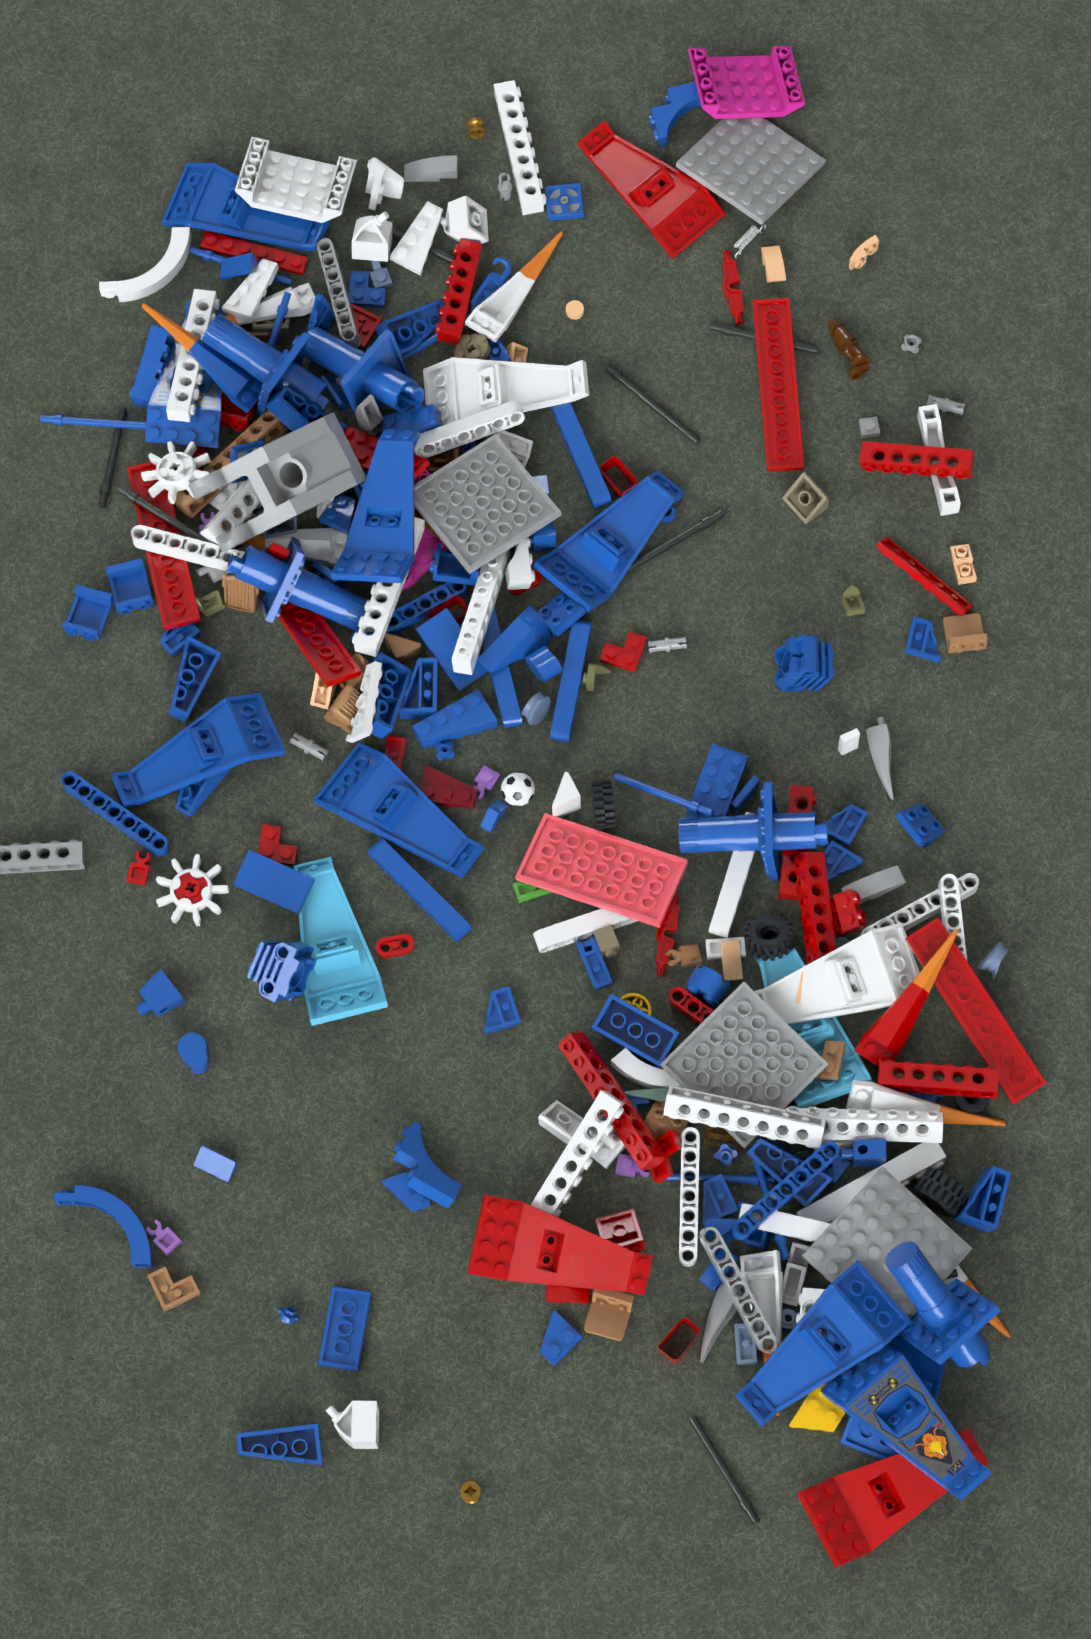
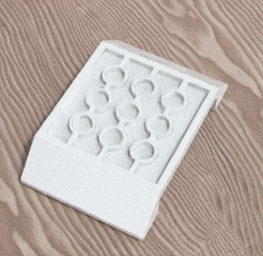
[235,137,357,223]

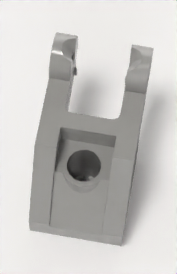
[188,412,366,552]

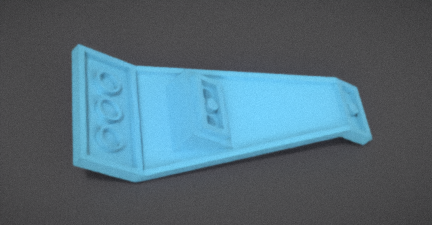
[294,857,388,1026]
[754,948,872,1108]

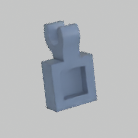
[369,260,393,288]

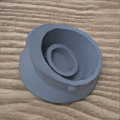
[521,692,551,725]
[977,942,1008,979]

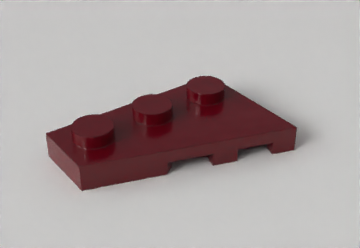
[420,765,478,809]

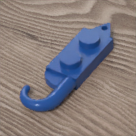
[468,257,511,314]

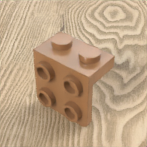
[943,613,988,653]
[644,1100,689,1142]
[584,1289,634,1341]

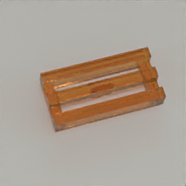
[703,1125,743,1151]

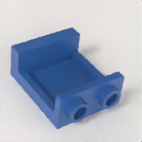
[430,543,481,586]
[106,558,154,614]
[62,585,114,641]

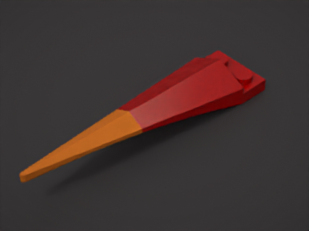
[854,929,958,1067]

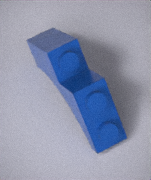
[648,82,701,147]
[393,1121,462,1209]

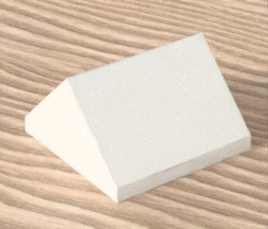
[552,772,581,818]
[538,1100,584,1144]

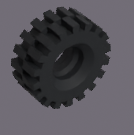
[591,780,615,830]
[744,912,795,961]

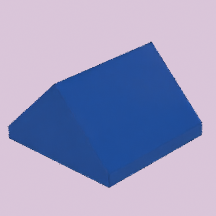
[706,1219,740,1255]

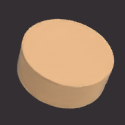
[566,300,584,320]

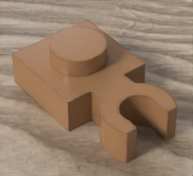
[666,944,702,967]

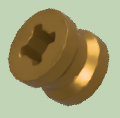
[466,118,486,139]
[460,1481,481,1504]

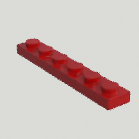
[200,231,308,276]
[876,537,973,616]

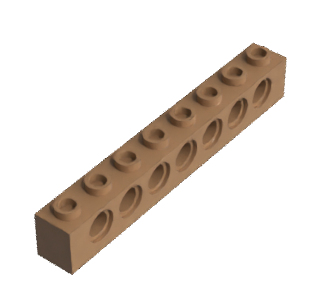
[175,410,289,519]

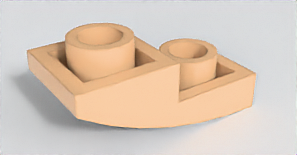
[849,235,879,270]
[761,246,786,283]
[950,544,977,585]

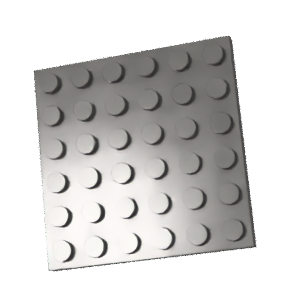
[676,118,826,225]
[414,434,561,574]
[660,982,828,1149]
[802,1166,973,1319]

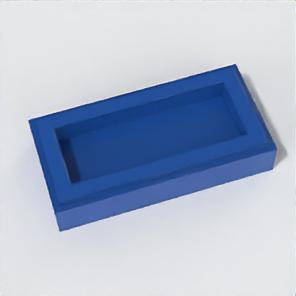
[730,775,759,814]

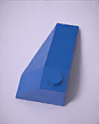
[375,299,445,354]
[477,605,551,673]
[176,738,231,817]

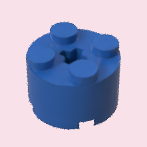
[686,964,731,1007]

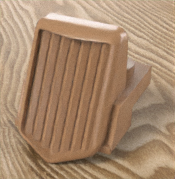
[222,571,262,613]
[324,685,361,734]

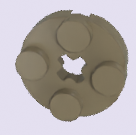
[454,334,491,360]

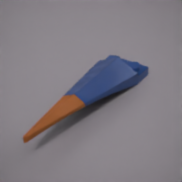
[142,303,263,413]

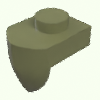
[841,585,865,616]
[196,590,226,616]
[583,663,611,691]

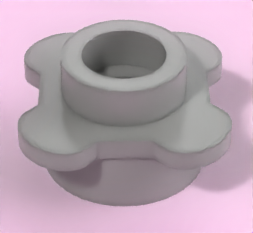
[901,335,922,354]

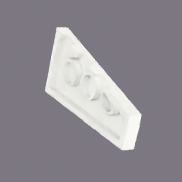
[390,201,443,276]
[222,259,279,322]
[346,661,382,743]

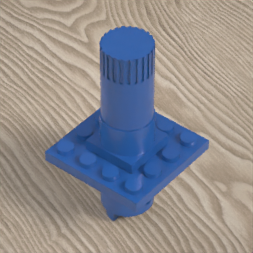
[202,313,329,417]
[304,327,425,419]
[226,537,368,631]
[679,782,829,881]
[885,1241,1000,1368]

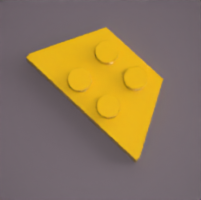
[789,1378,846,1432]

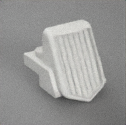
[365,157,404,210]
[579,1114,626,1169]

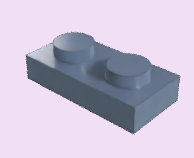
[734,1323,757,1365]

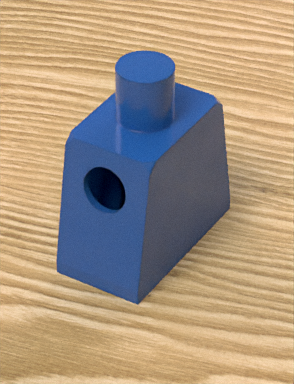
[135,970,185,1017]
[841,1139,886,1168]

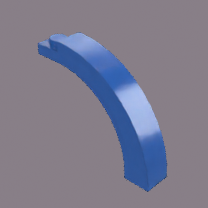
[54,1185,153,1267]

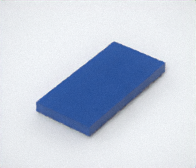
[415,608,488,692]
[233,850,316,914]
[318,1286,372,1372]

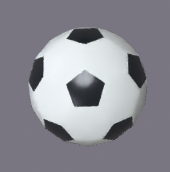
[501,772,535,806]

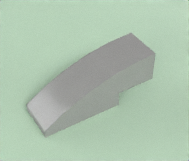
[404,155,458,182]
[356,394,383,436]
[841,865,906,904]
[782,1241,811,1306]

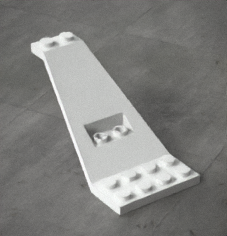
[423,357,589,426]
[754,923,919,1025]

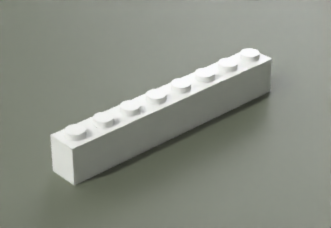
[796,1142,946,1224]

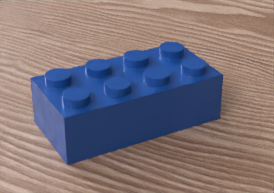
[686,743,748,818]
[592,994,680,1068]

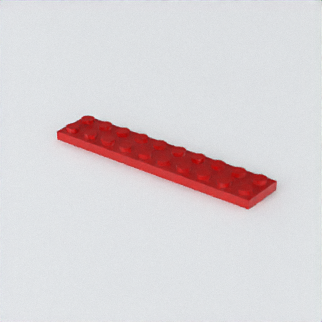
[752,298,804,472]
[126,462,201,631]
[905,918,1046,1105]

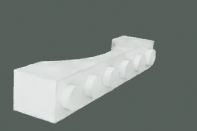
[917,404,961,516]
[505,537,535,589]

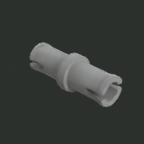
[498,173,512,201]
[926,395,965,415]
[648,636,687,653]
[290,732,329,761]

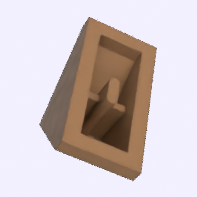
[385,633,422,663]

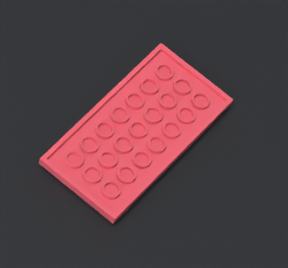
[515,813,688,928]

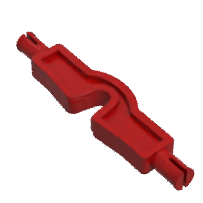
[722,250,744,325]
[655,893,680,977]

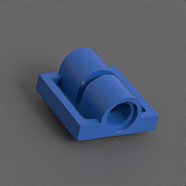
[538,592,586,637]
[895,802,946,848]

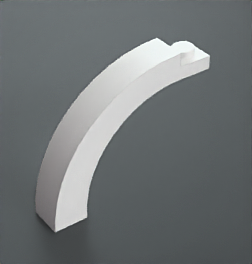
[99,227,192,302]
[611,1048,680,1089]

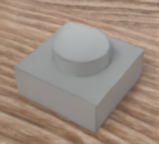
[858,416,880,438]

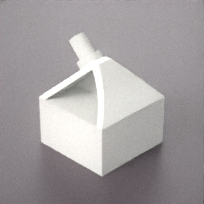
[440,196,489,244]
[352,211,393,262]
[326,1401,379,1449]

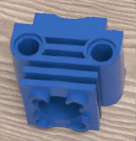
[774,634,834,692]
[247,940,317,1003]

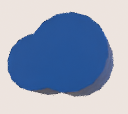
[525,645,563,683]
[177,1033,210,1074]

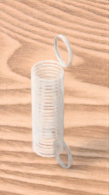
[734,224,766,258]

